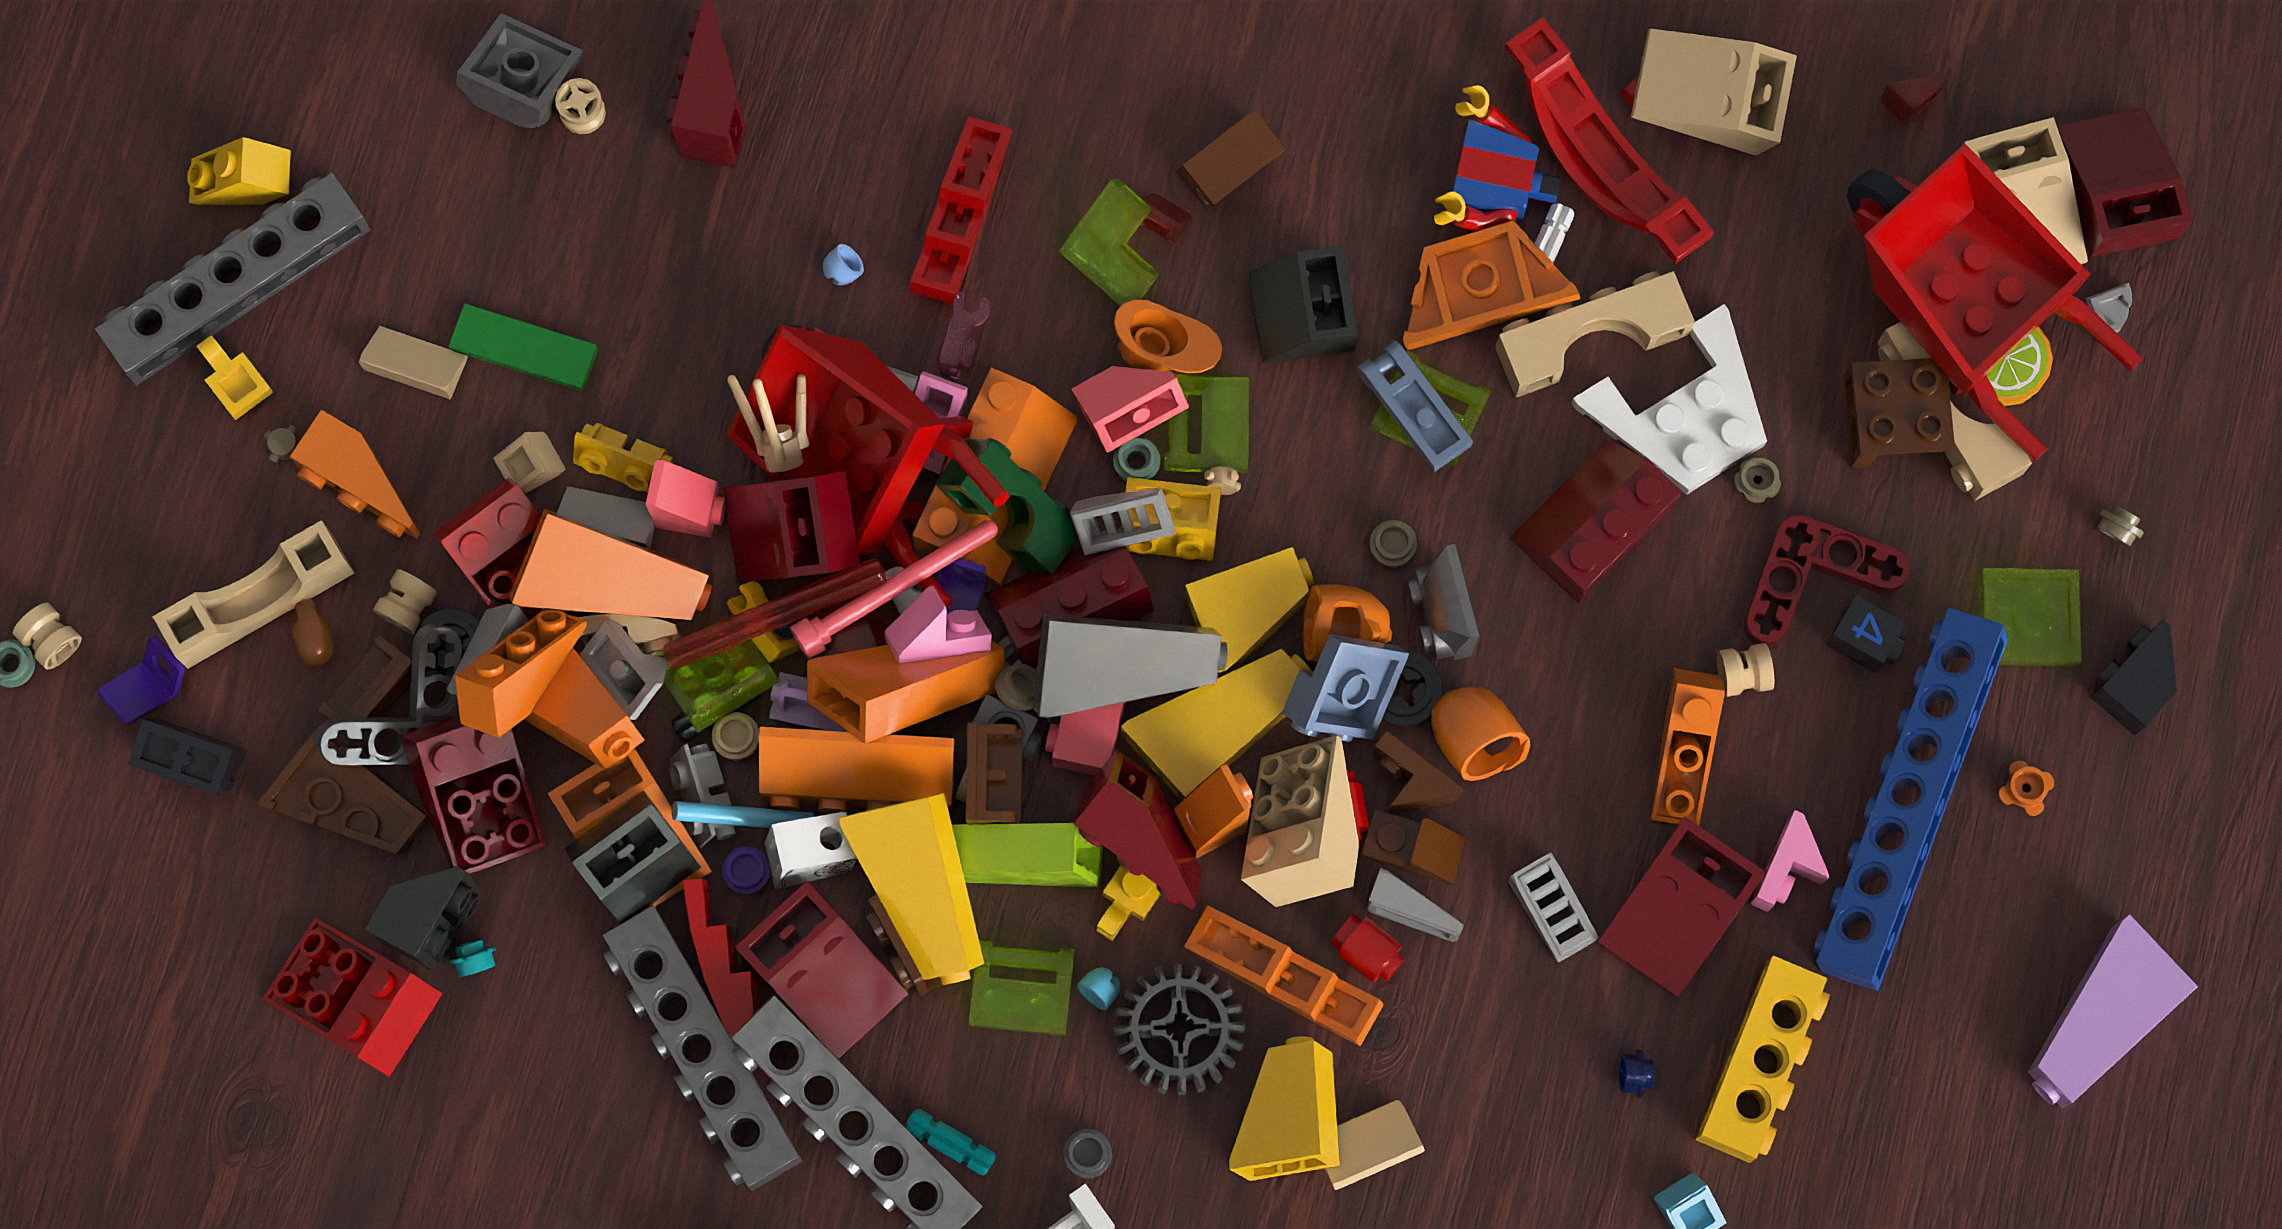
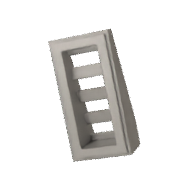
[1070,488,1176,555]
[1507,852,1599,964]
[1366,868,1464,942]

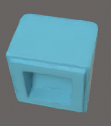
[1654,1173,1726,1229]

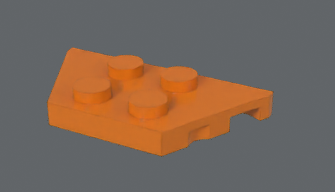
[1403,220,1581,350]

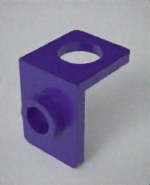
[937,558,987,614]
[98,635,185,726]

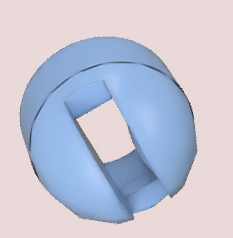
[822,244,864,285]

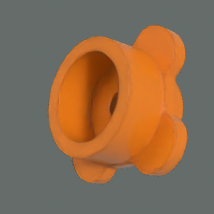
[1998,761,2054,816]

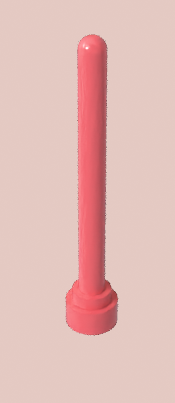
[789,520,998,660]

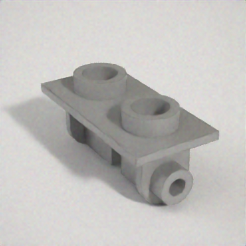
[669,744,736,849]

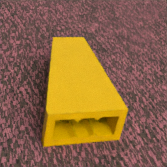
[1121,649,1311,802]
[838,793,984,985]

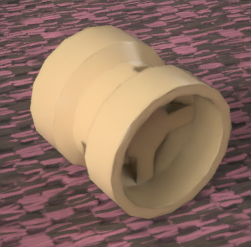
[372,569,438,634]
[13,603,82,670]
[1716,643,1775,697]

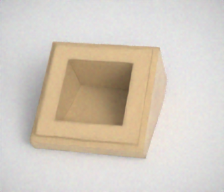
[493,432,566,494]

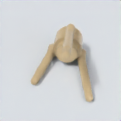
[727,374,809,472]

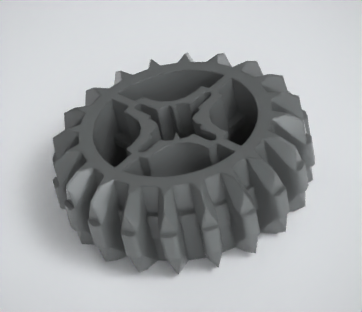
[1114,964,1246,1096]

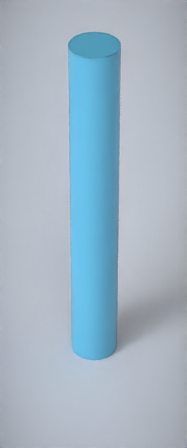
[671,801,815,828]

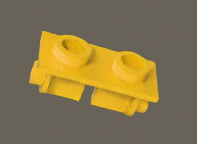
[573,423,674,492]

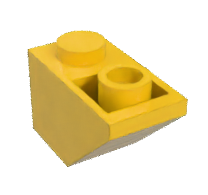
[187,137,291,205]

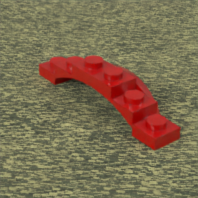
[1504,17,1714,264]

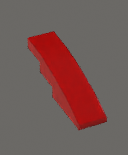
[909,116,1012,305]
[683,878,762,1070]

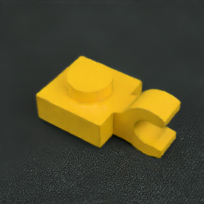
[197,335,274,420]
[727,580,801,663]
[1096,865,1161,942]

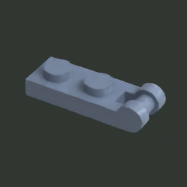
[1356,341,1473,473]

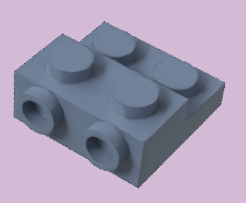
[1282,634,1410,742]

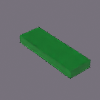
[449,304,599,392]

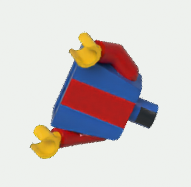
[1434,86,1561,232]

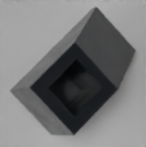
[2091,619,2177,735]

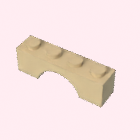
[1495,271,1695,398]
[1878,322,2032,501]
[152,520,355,669]

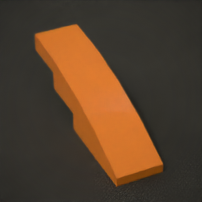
[1184,905,1384,1046]

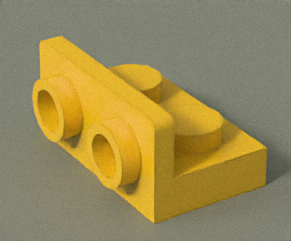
[1121,477,1221,561]

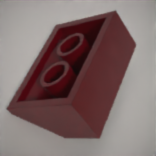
[1510,440,1682,603]
[985,546,1154,669]

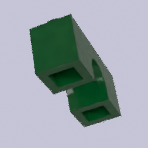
[934,438,1078,575]

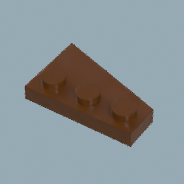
[256,729,430,855]

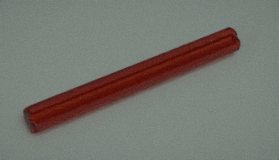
[663,558,887,669]

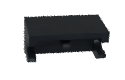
[127,719,247,796]

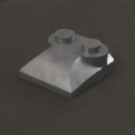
[456,13,583,128]
[1406,544,1479,660]

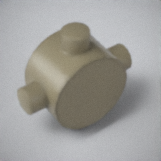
[264,425,299,463]

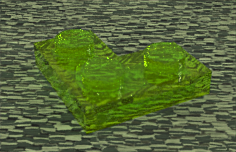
[1059,178,1160,306]

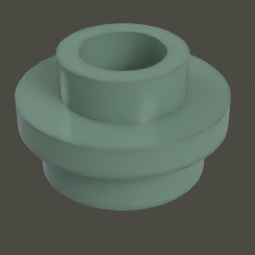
[1113,437,1160,482]
[0,640,35,688]

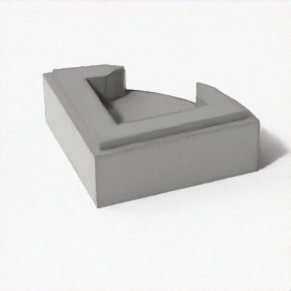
[2083,283,2132,345]

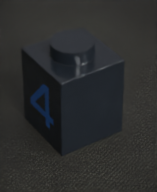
[1826,595,1907,673]

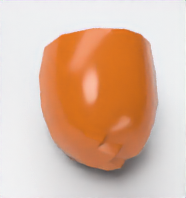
[1302,584,1392,662]
[1430,686,1531,781]

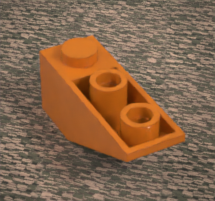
[290,410,421,539]
[455,608,586,738]
[1651,668,1725,826]
[1173,764,1254,859]

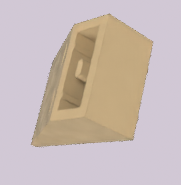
[1631,28,1797,156]
[1963,117,2088,265]
[1241,735,1359,907]

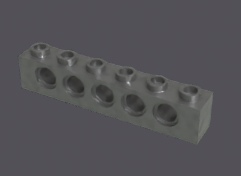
[95,173,371,386]
[602,905,803,1191]
[730,996,983,1229]

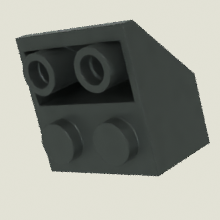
[1248,245,1358,364]
[564,790,701,924]
[365,866,480,971]

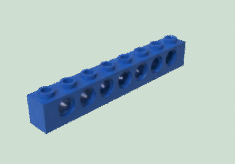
[1813,608,2009,991]

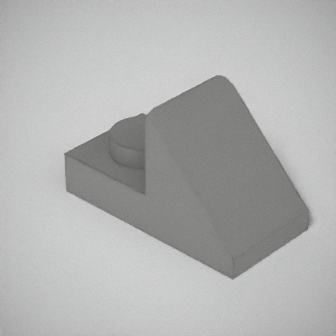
[579,620,668,720]

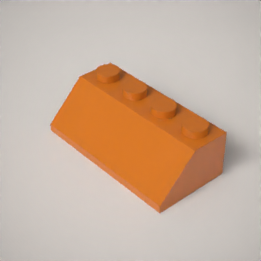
[912,367,1078,586]
[759,727,958,814]

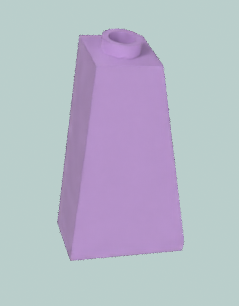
[2028,914,2198,1108]

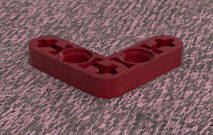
[1744,515,1910,647]

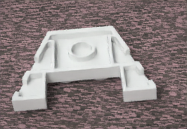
[1571,304,1767,495]

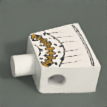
[764,812,857,889]

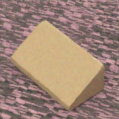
[358,326,468,400]
[1323,1100,1425,1190]

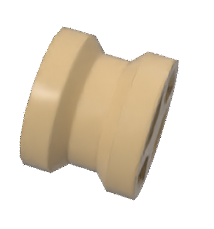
[555,78,606,134]

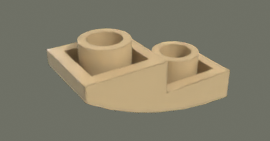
[578,614,682,656]

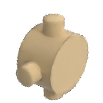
[1204,466,1241,495]

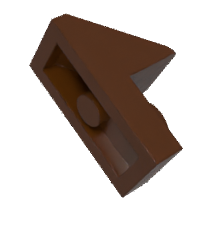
[1373,731,1464,813]
[1360,809,1466,885]

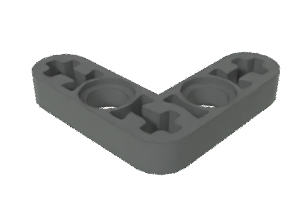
[314,623,462,765]

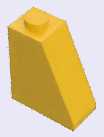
[1185,547,1314,678]
[1229,1036,1340,1181]

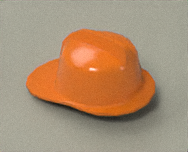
[1114,299,1222,373]

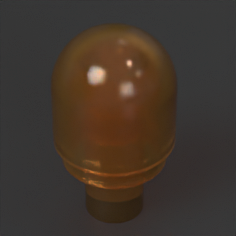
[292,600,334,666]

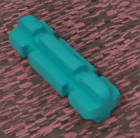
[905,1108,996,1176]

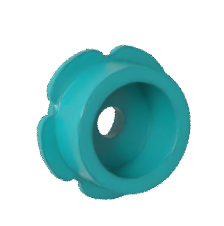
[449,939,496,977]

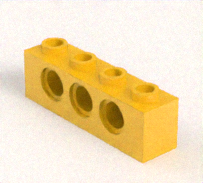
[1695,956,1830,1163]

